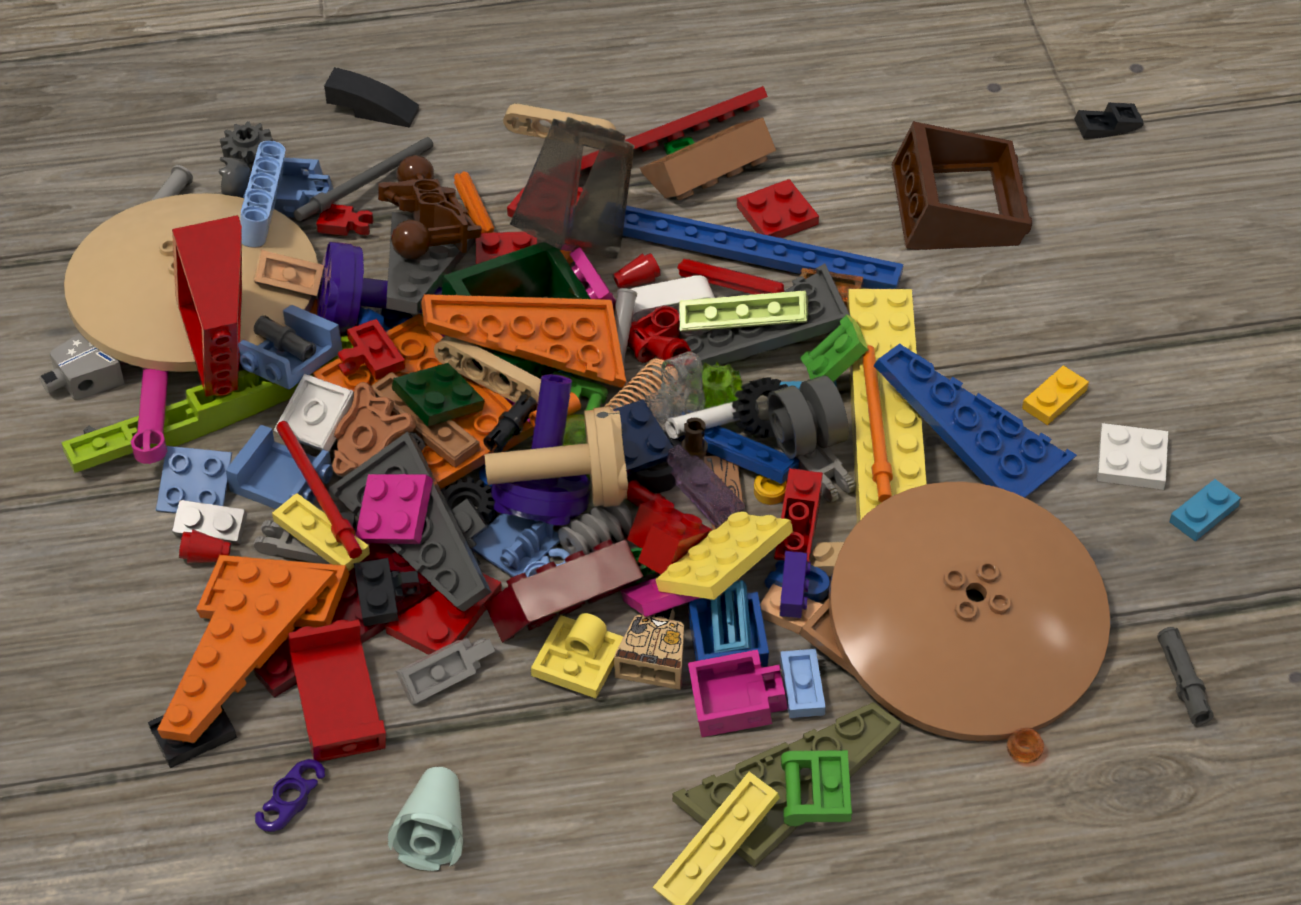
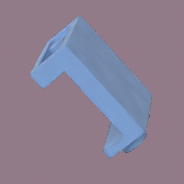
[238,305,343,389]
[226,425,333,509]

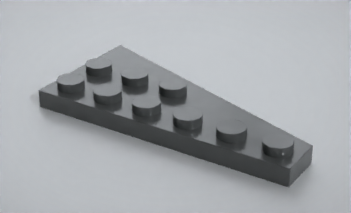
[662,263,850,380]
[328,432,491,612]

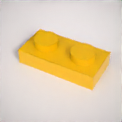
[1022,365,1089,425]

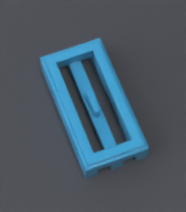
[710,580,752,653]

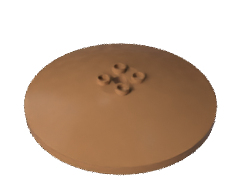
[829,482,1110,741]

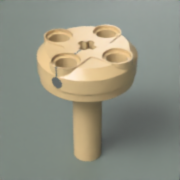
[485,406,628,507]

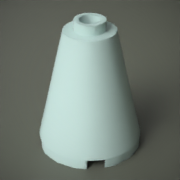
[388,767,464,871]

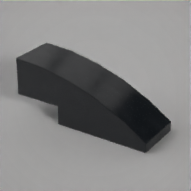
[324,67,419,128]

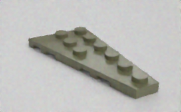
[672,702,901,868]

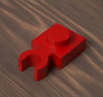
[316,204,374,236]

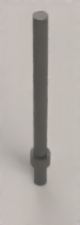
[294,137,433,221]

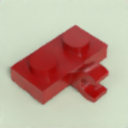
[337,319,405,380]

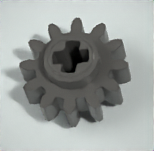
[220,121,273,165]

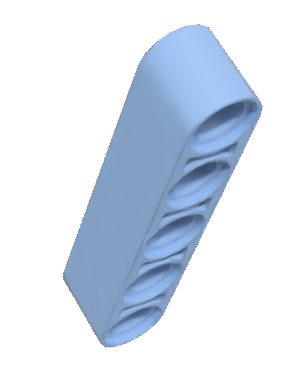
[240,141,286,247]

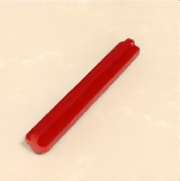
[677,259,785,295]

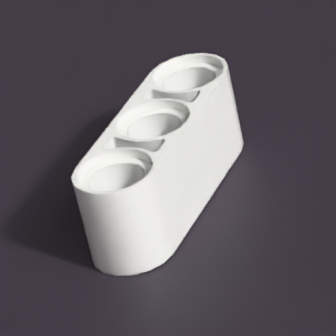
[631,275,715,322]

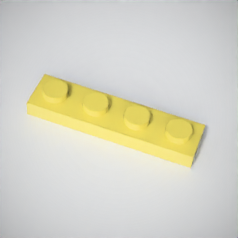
[653,772,780,905]

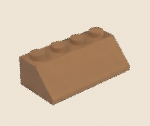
[640,117,776,200]

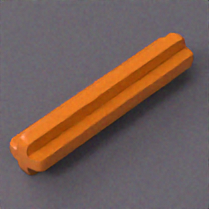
[454,171,495,233]

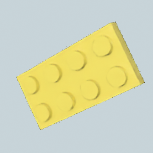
[655,512,793,600]

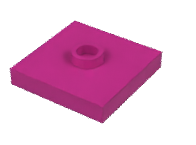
[620,577,699,617]

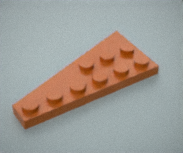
[421,294,626,388]

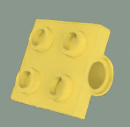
[531,613,623,699]

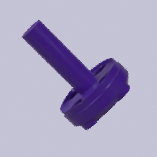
[317,242,442,336]
[491,374,590,525]

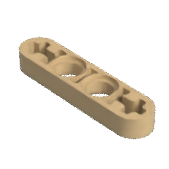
[503,104,617,149]
[434,336,541,404]

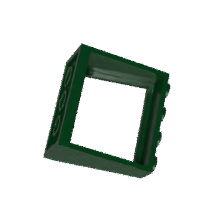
[442,239,591,385]

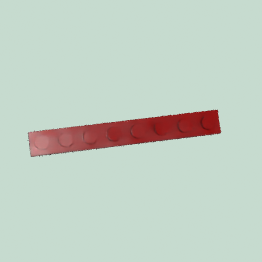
[549,86,768,182]

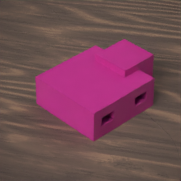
[688,649,788,737]

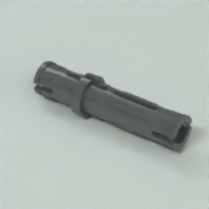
[1157,627,1214,725]

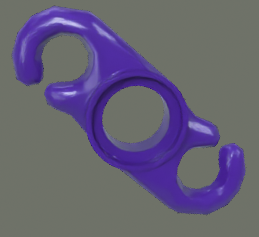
[255,759,325,832]

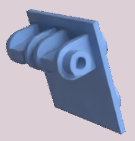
[156,446,232,513]
[471,513,560,577]

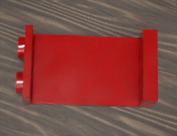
[288,620,386,762]

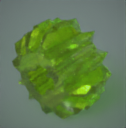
[688,361,743,410]

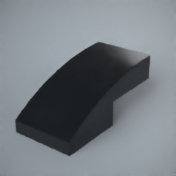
[1074,102,1144,138]

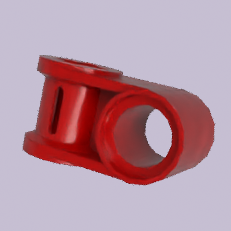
[627,306,680,363]

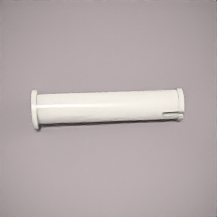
[665,401,759,439]

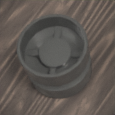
[767,375,849,459]

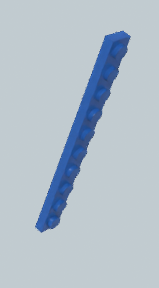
[599,202,903,289]

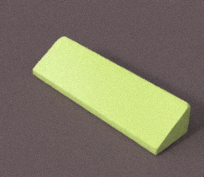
[679,291,808,332]

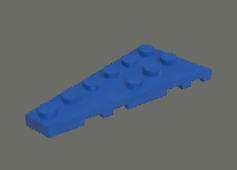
[874,344,1077,498]

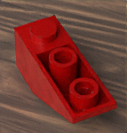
[774,468,823,562]

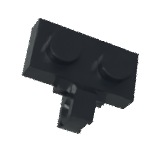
[354,558,421,626]

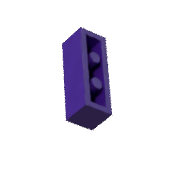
[780,551,811,618]

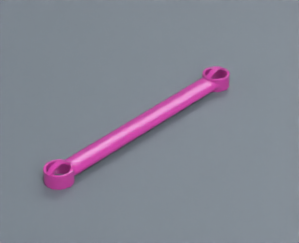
[131,368,169,464]

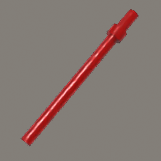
[276,421,362,559]

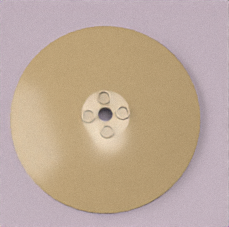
[64,193,318,372]

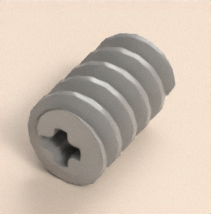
[558,501,632,555]

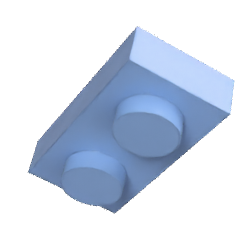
[780,649,826,718]

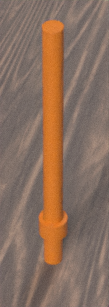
[862,345,893,503]

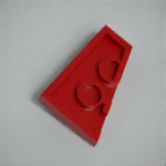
[385,573,502,655]

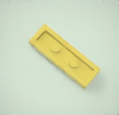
[272,493,370,571]

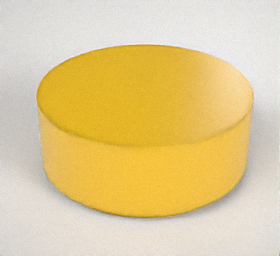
[754,475,787,505]

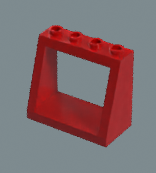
[172,215,242,397]

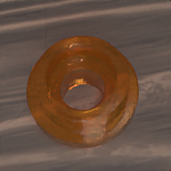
[1007,728,1044,763]

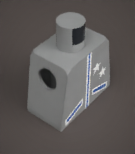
[40,333,125,400]

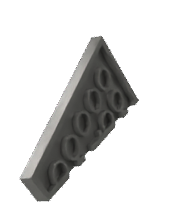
[386,212,476,314]

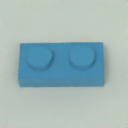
[1169,479,1241,542]

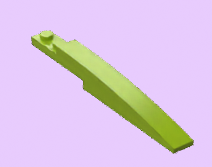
[61,335,354,473]

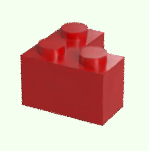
[627,498,712,574]

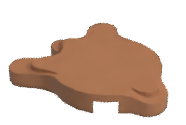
[332,382,416,477]

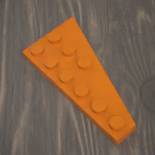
[157,559,338,743]

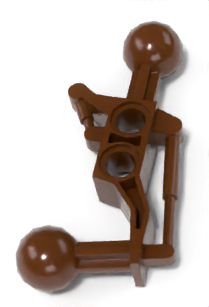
[378,155,482,260]

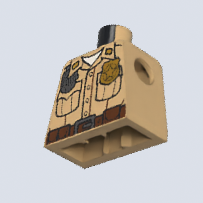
[614,608,684,690]

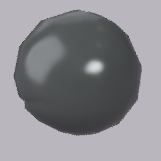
[219,157,251,198]

